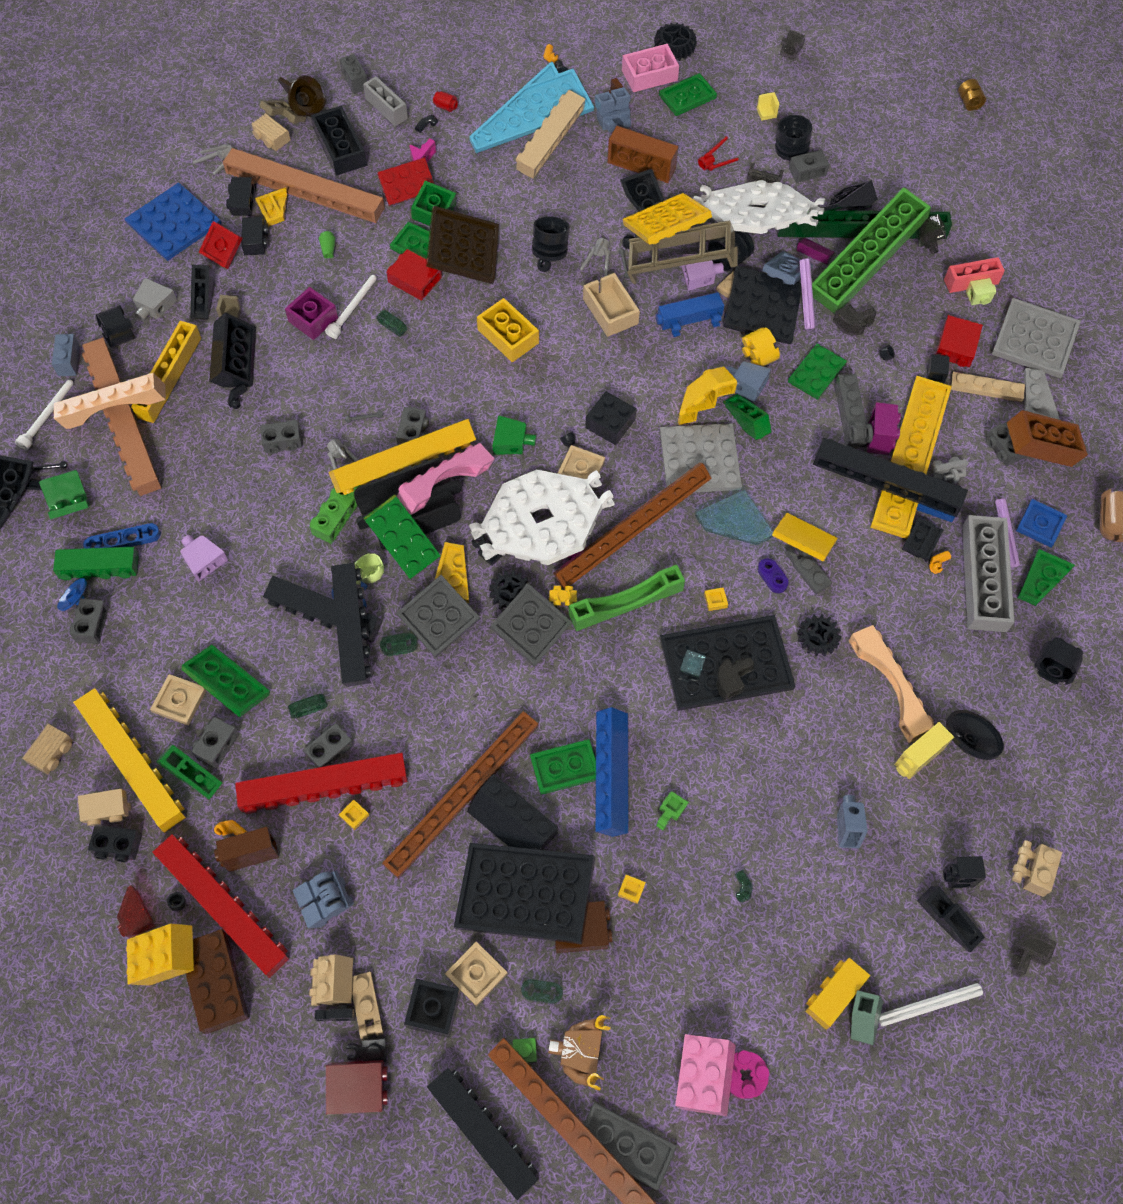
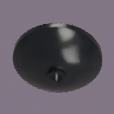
[946,710,1004,760]

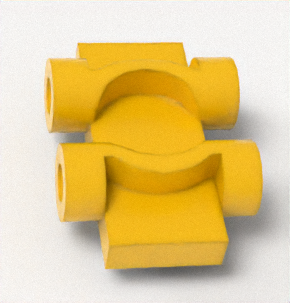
[549,586,577,606]

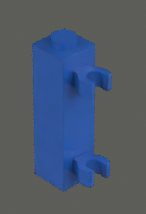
[656,292,724,337]

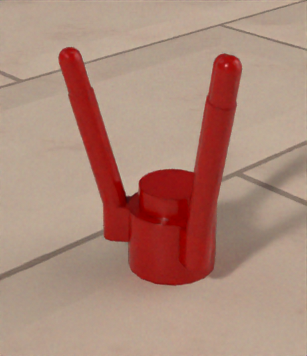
[698,136,739,171]

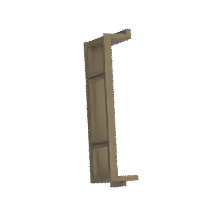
[627,220,738,284]

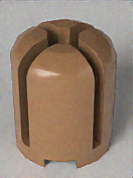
[1100,489,1123,542]

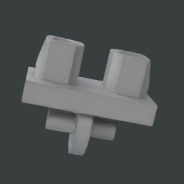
[932,457,969,485]

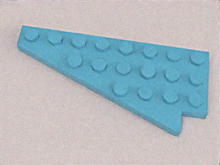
[469,62,594,153]

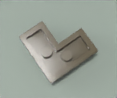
[259,100,307,124]

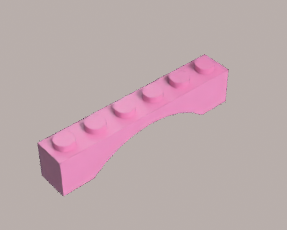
[397,443,495,515]

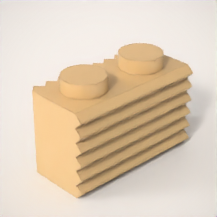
[252,113,291,151]
[22,724,73,775]

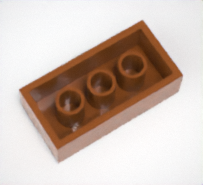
[607,125,679,183]
[1007,410,1088,467]

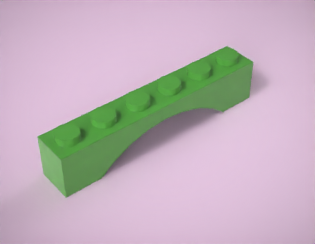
[568,565,685,631]

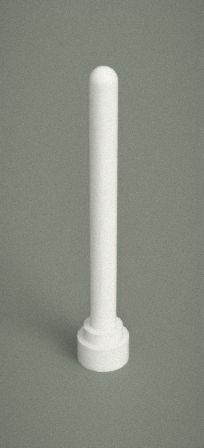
[325,275,377,339]
[15,379,74,451]

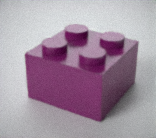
[285,287,338,340]
[867,402,901,455]

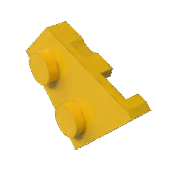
[255,187,288,227]

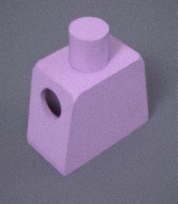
[682,254,724,291]
[180,535,228,582]

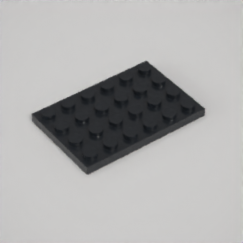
[659,615,796,711]
[454,843,595,944]

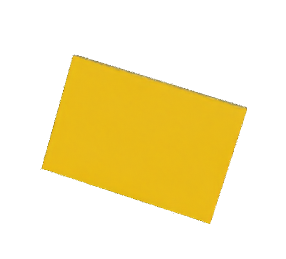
[772,513,838,562]

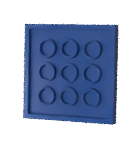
[124,182,222,261]

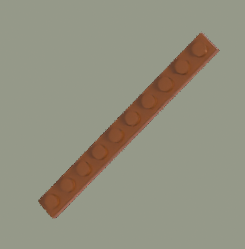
[553,462,712,589]
[382,711,539,879]
[487,1037,657,1204]

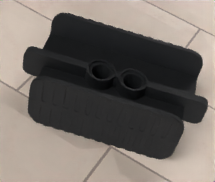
[354,458,462,550]

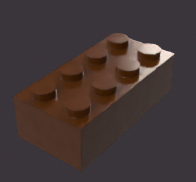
[186,929,249,1035]

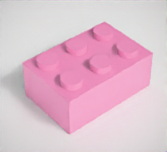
[622,44,679,92]
[675,1034,736,1117]

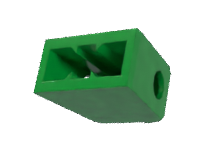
[492,416,537,455]

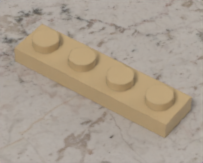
[950,372,1025,402]

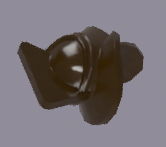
[277,75,327,117]

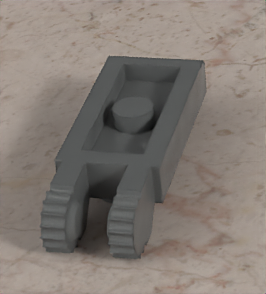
[785,548,832,595]

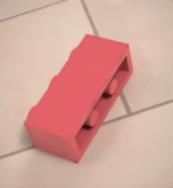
[944,257,1005,293]

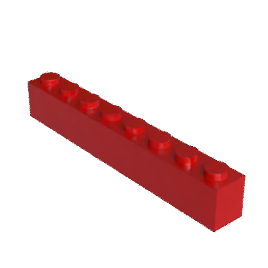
[235,753,408,814]
[152,834,289,978]

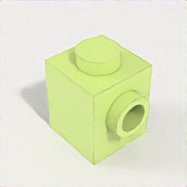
[966,278,996,305]

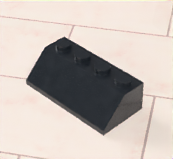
[209,312,256,388]
[467,774,558,850]

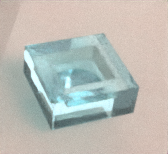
[680,650,706,677]

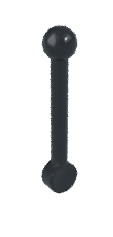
[31,461,67,473]

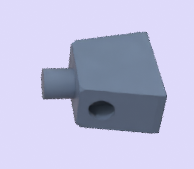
[727,361,771,403]
[837,795,868,848]

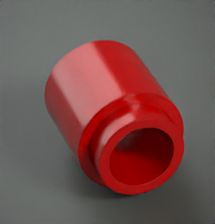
[433,91,458,112]

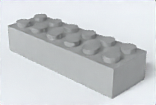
[962,515,1014,632]

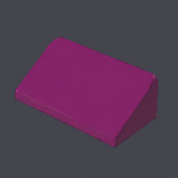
[796,238,835,265]

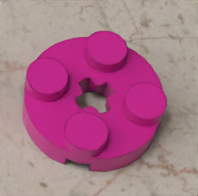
[730,1050,769,1099]

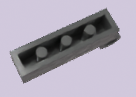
[834,374,873,448]

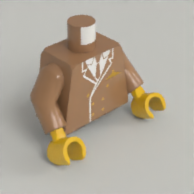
[548,1015,611,1091]

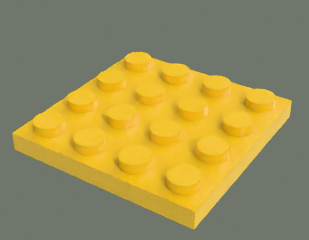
[622,193,712,245]

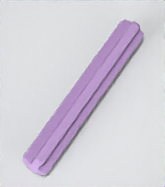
[800,259,815,330]
[995,498,1020,568]

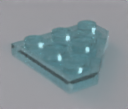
[695,490,773,545]

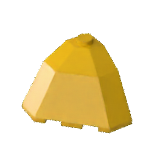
[678,366,737,425]

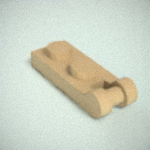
[352,972,384,1040]

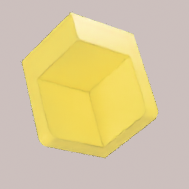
[757,92,779,121]

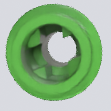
[319,231,336,258]

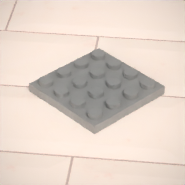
[992,298,1081,378]
[660,423,742,492]

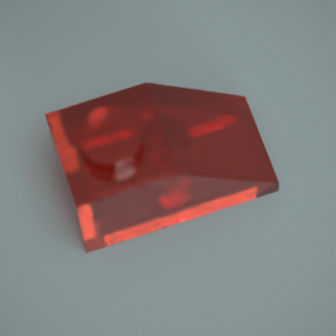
[117,885,155,939]

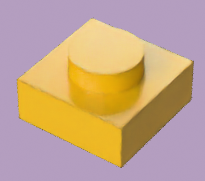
[704,587,728,611]
[339,800,369,831]
[618,875,646,904]

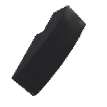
[917,886,985,952]

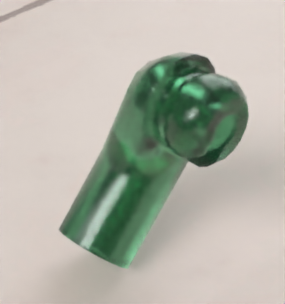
[735,870,753,903]

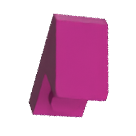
[409,138,436,163]

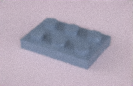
[762,251,813,285]

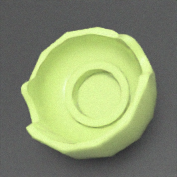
[356,553,384,584]

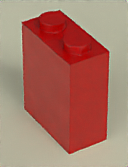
[386,249,442,301]
[936,315,983,368]

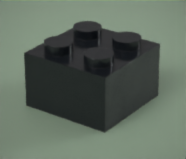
[585,391,637,445]
[404,979,461,1038]

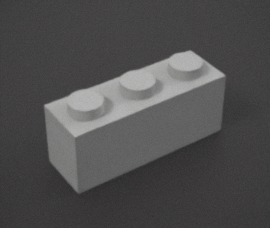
[363,76,408,126]

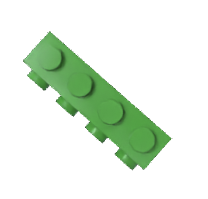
[309,485,360,544]

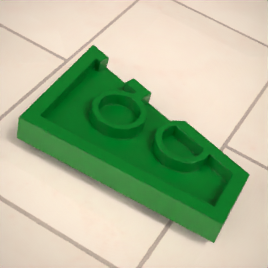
[1017,549,1075,606]

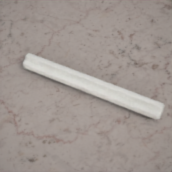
[879,983,983,1026]

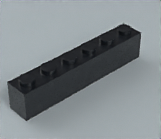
[331,562,373,687]
[263,575,383,642]
[427,1068,539,1201]

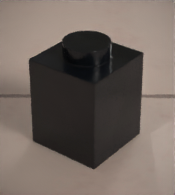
[926,354,950,384]

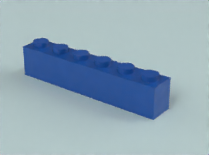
[596,707,628,837]

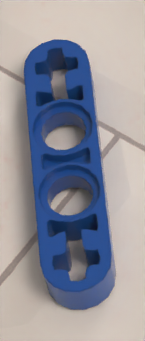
[83,523,161,549]

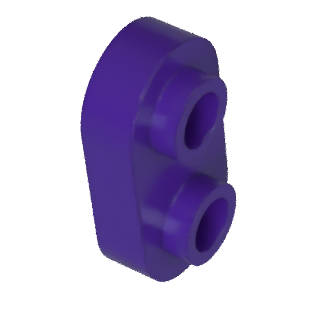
[758,558,789,593]

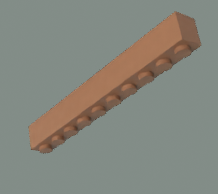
[223,148,385,223]
[82,338,161,496]

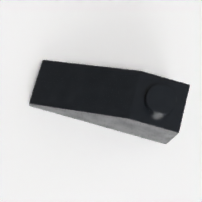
[190,265,215,319]

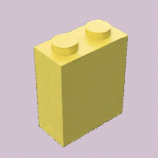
[894,722,954,779]

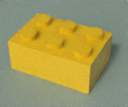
[477,298,539,363]
[126,923,194,985]

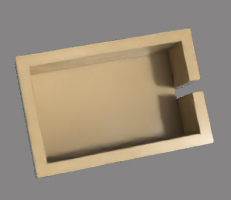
[583,273,640,337]

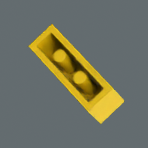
[805,958,871,1030]

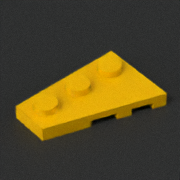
[435,542,469,603]

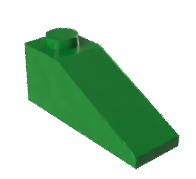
[723,394,772,440]
[156,745,222,800]

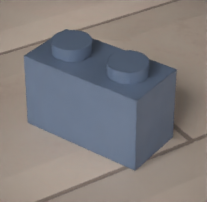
[52,334,80,376]

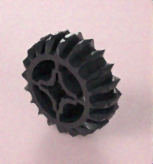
[654,23,697,61]

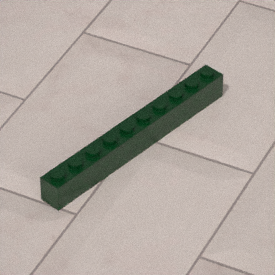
[777,210,952,239]

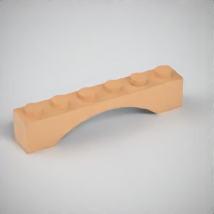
[54,373,166,429]
[849,625,934,743]

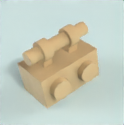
[78,789,131,826]
[1012,840,1062,897]
[309,954,353,1006]

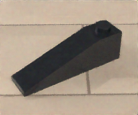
[0,455,34,529]

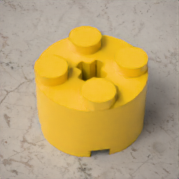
[742,327,780,367]

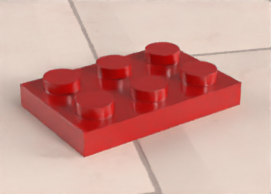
[377,157,434,206]

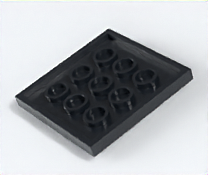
[723,266,802,344]

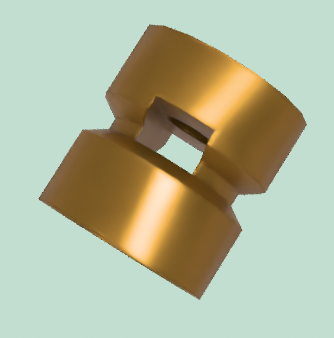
[958,79,986,111]

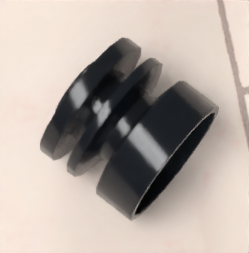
[775,115,812,161]
[531,216,570,261]
[708,231,754,272]

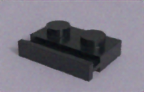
[902,517,944,562]

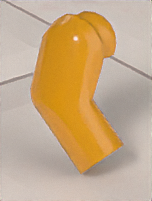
[543,44,558,64]
[929,551,951,574]
[214,820,247,836]

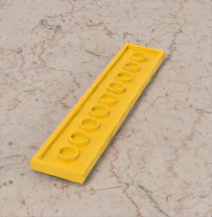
[870,376,952,539]

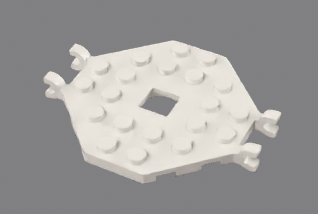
[693,180,825,234]
[469,470,615,565]

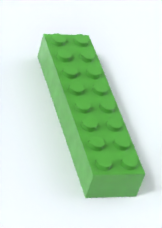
[812,187,931,315]

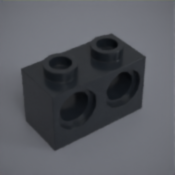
[88,825,142,863]
[943,856,986,888]

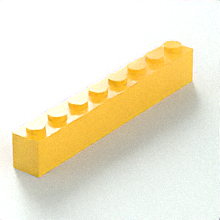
[328,419,476,495]
[73,688,186,833]

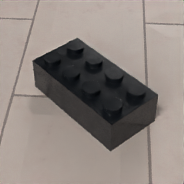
[311,105,367,176]

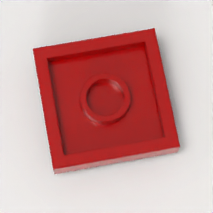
[199,221,243,269]

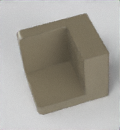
[216,295,242,318]

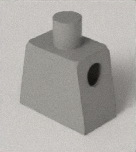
[133,278,177,321]

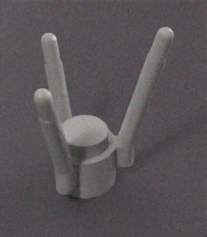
[193,143,232,175]
[580,238,611,277]
[327,439,359,470]

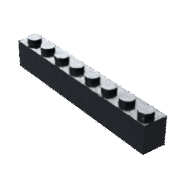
[813,437,968,517]

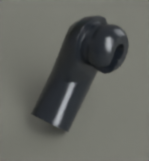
[415,115,438,133]
[227,384,247,409]

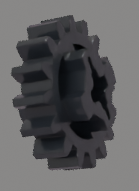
[489,570,531,610]
[797,614,842,657]

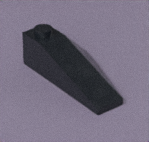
[620,169,664,212]
[824,180,878,211]

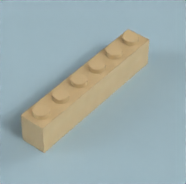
[516,90,586,178]

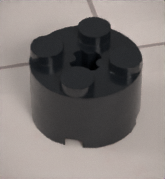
[95,305,135,348]
[1034,637,1084,685]

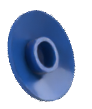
[57,578,87,611]

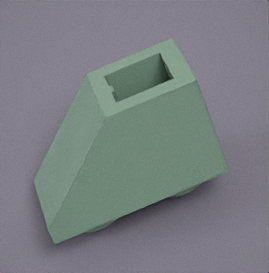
[851,990,883,1046]

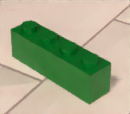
[53,547,139,581]

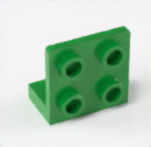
[39,470,90,520]

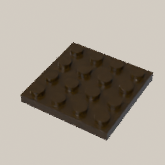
[426,206,499,284]

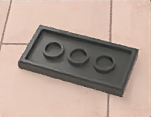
[584,1102,678,1191]

